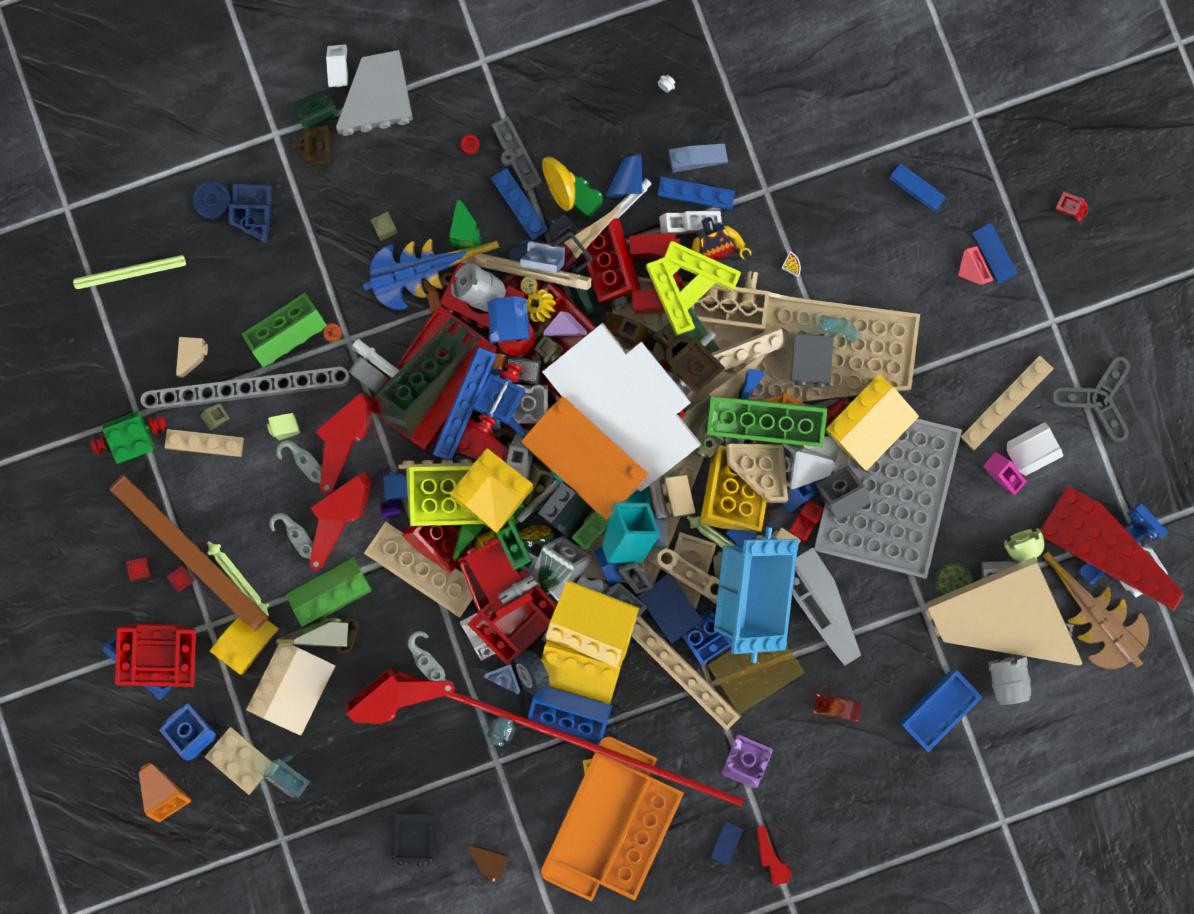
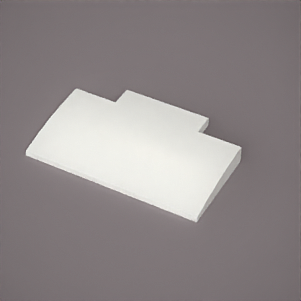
[543,323,701,492]

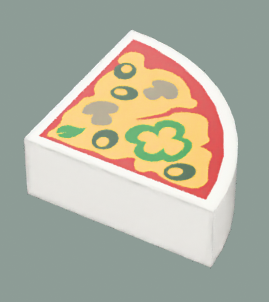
[781,251,801,277]

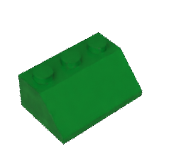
[449,200,482,249]

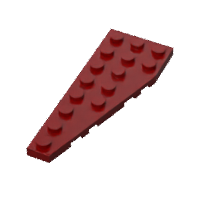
[1041,486,1184,611]

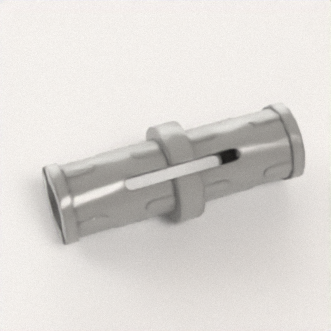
[498,574,537,605]

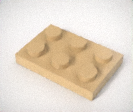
[205,727,275,795]

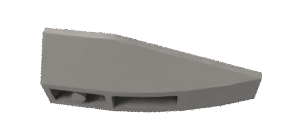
[792,548,861,666]

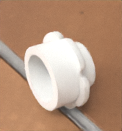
[658,75,675,93]

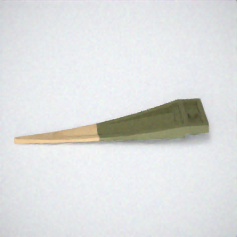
[664,354,764,477]

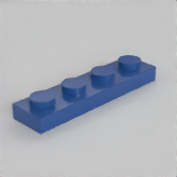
[491,168,548,241]
[657,177,735,211]

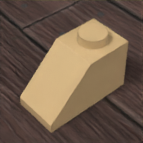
[176,337,208,378]

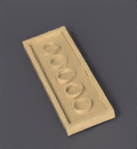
[364,522,473,617]

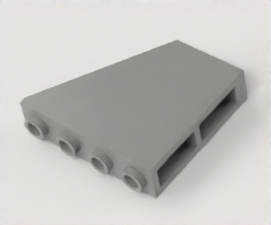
[336,50,413,136]

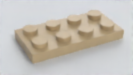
[666,532,716,610]

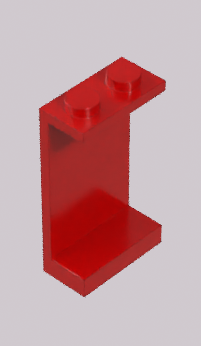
[464,537,533,619]

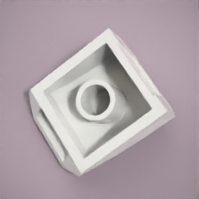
[1007,422,1063,476]

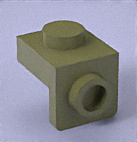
[534,335,564,364]

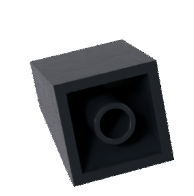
[538,483,593,539]

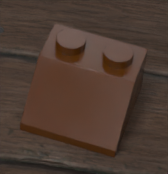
[469,844,509,882]

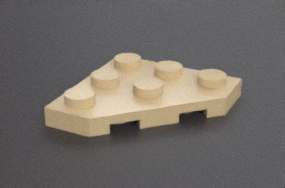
[726,444,788,503]

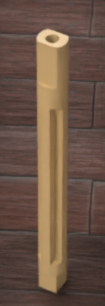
[459,249,591,290]

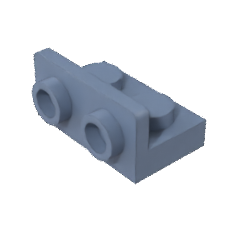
[520,241,565,273]

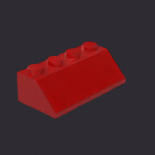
[577,218,641,302]

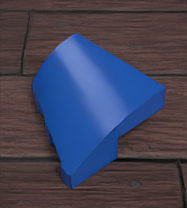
[606,155,642,198]
[738,369,765,399]

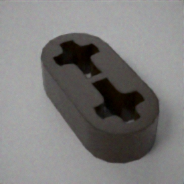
[336,618,359,654]

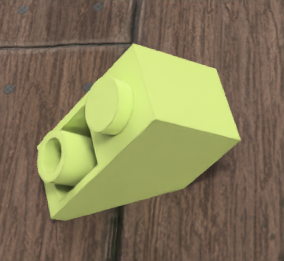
[267,413,301,441]

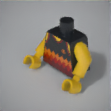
[691,217,751,261]

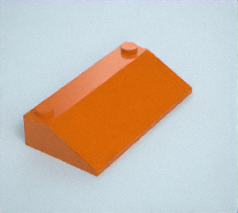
[521,396,648,521]

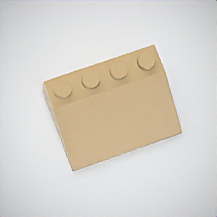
[246,644,336,735]

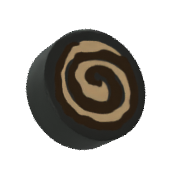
[610,296,631,311]

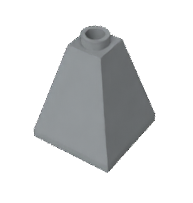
[782,443,835,489]

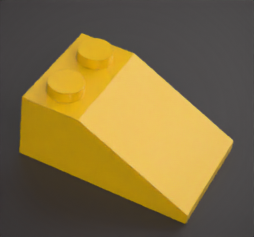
[210,617,279,675]

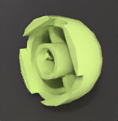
[1004,528,1044,562]

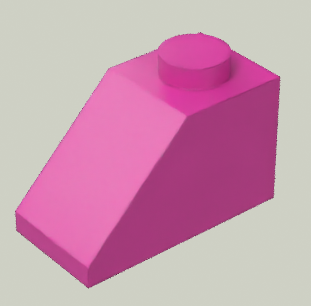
[983,452,1027,496]

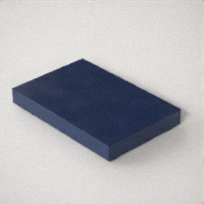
[638,574,703,643]

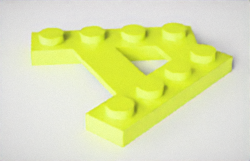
[646,241,741,336]

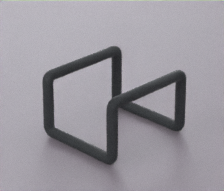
[550,225,592,274]

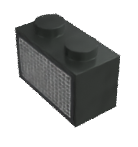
[503,354,549,385]

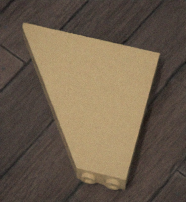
[925,557,1082,665]

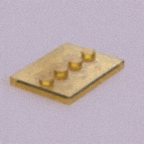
[708,645,805,715]

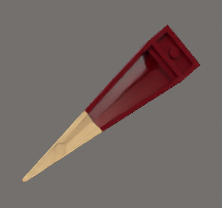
[502,207,622,292]

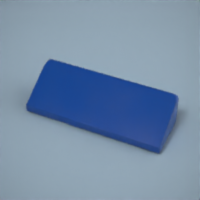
[889,163,946,212]
[972,223,1017,283]

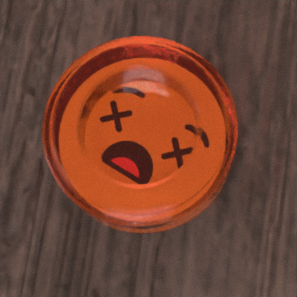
[323,323,342,343]

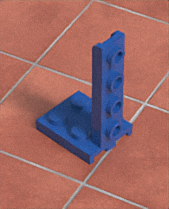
[1077,504,1169,586]

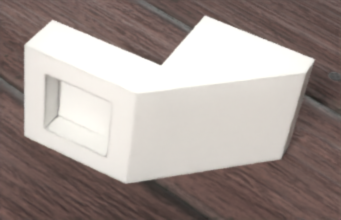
[326,45,349,87]
[460,613,495,661]

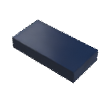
[710,821,744,865]

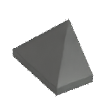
[618,562,654,594]

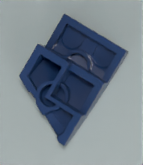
[229,183,272,243]

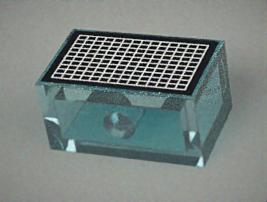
[262,759,310,799]

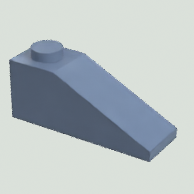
[669,144,728,173]

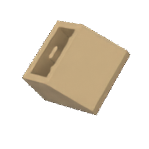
[661,475,695,519]

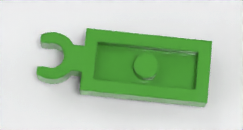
[572,512,609,551]

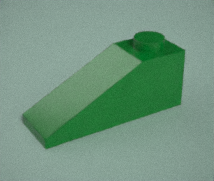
[496,517,531,570]
[453,524,487,561]

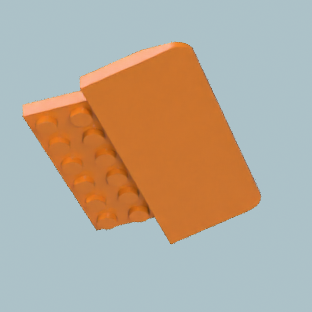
[541,737,684,901]

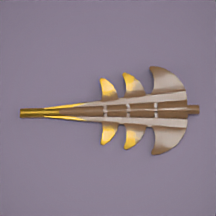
[1043,552,1149,669]

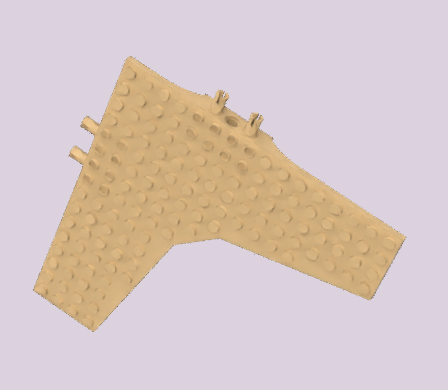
[581,271,920,585]

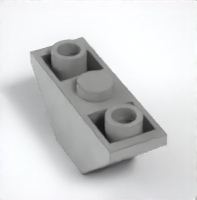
[507,431,534,480]

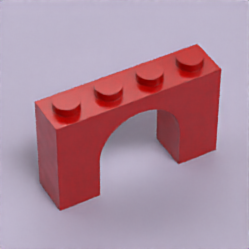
[630,233,683,315]
[440,262,529,330]

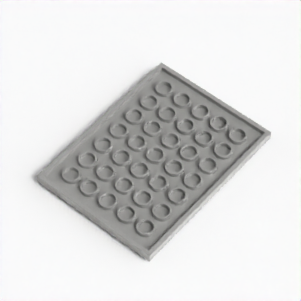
[814,402,962,579]

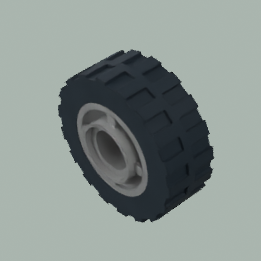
[512,650,550,695]

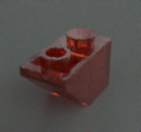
[814,694,862,722]

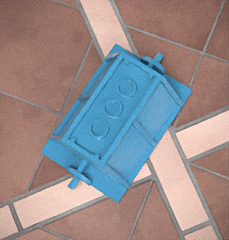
[714,527,798,663]

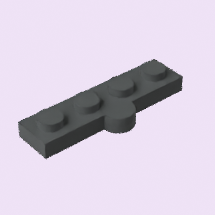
[492,116,543,192]

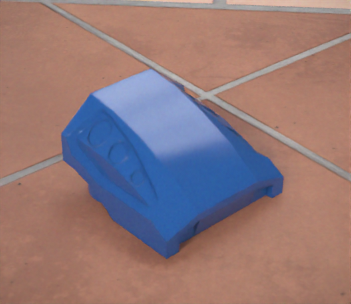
[487,296,530,344]
[682,611,732,666]

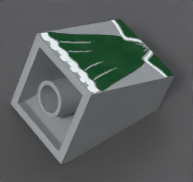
[531,536,593,604]

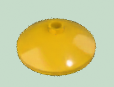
[542,156,575,211]

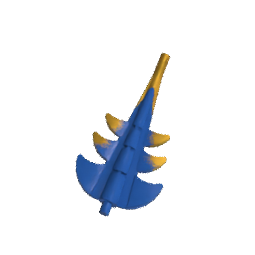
[363,239,499,310]

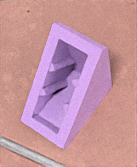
[544,311,587,337]

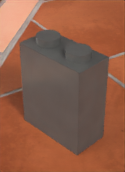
[791,334,834,388]

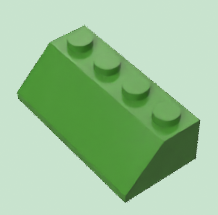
[242,293,327,368]
[286,557,372,627]

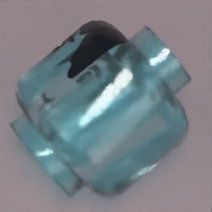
[487,717,516,747]

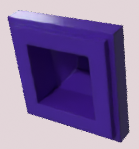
[380,500,400,519]

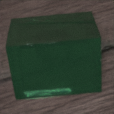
[293,88,339,130]

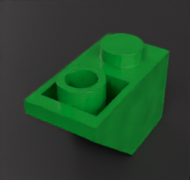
[574,175,603,220]

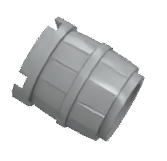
[451,263,506,312]
[988,656,1031,705]

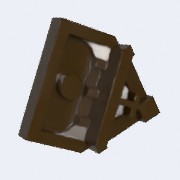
[290,126,331,166]

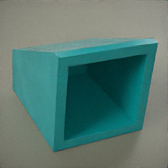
[602,503,660,563]

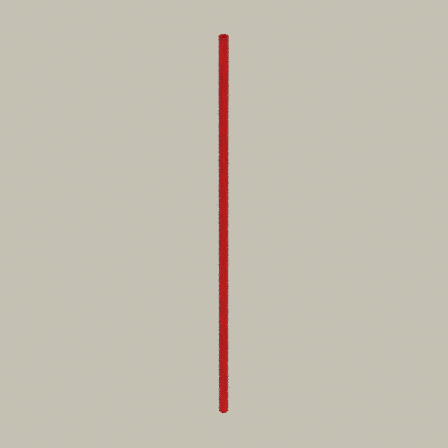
[396,671,744,806]

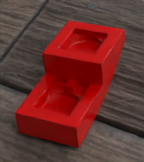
[789,499,824,544]

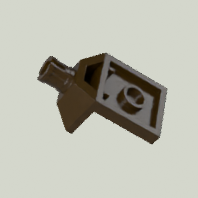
[655,329,725,395]

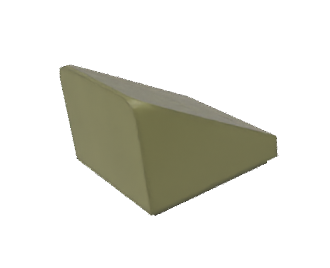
[201,403,230,431]

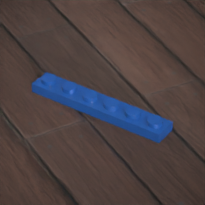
[432,347,496,461]

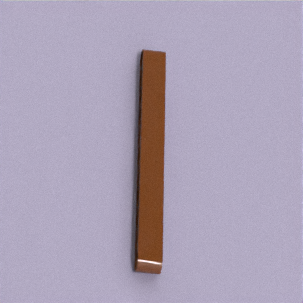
[109,474,269,632]

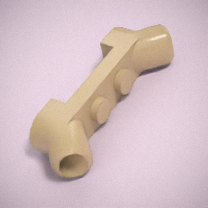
[647,547,719,604]

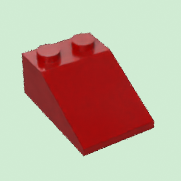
[402,525,472,573]

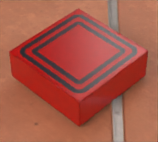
[126,558,150,581]
[167,565,194,592]

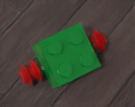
[90,410,167,464]

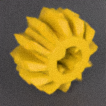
[526,290,556,322]

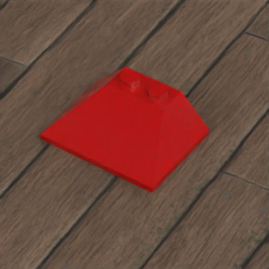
[467,570,557,666]
[115,623,196,687]

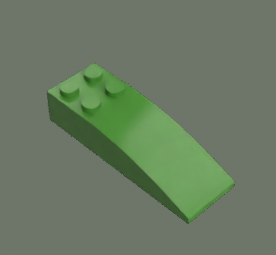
[707,396,827,447]

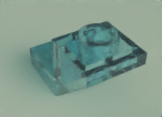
[819,315,862,344]

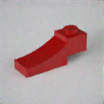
[756,825,792,885]

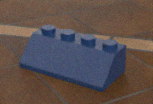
[528,687,612,745]

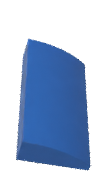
[898,668,983,752]

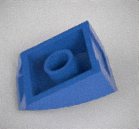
[159,703,216,761]

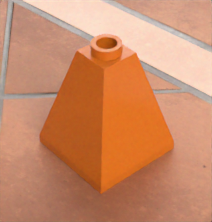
[139,763,191,823]

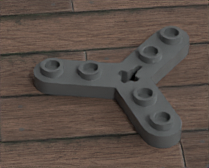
[1051,357,1130,443]

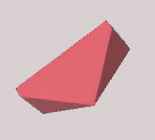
[958,246,993,285]

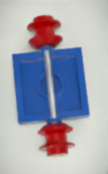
[473,362,525,435]

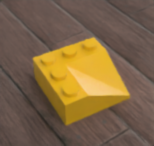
[450,449,533,533]

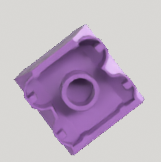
[721,735,773,788]

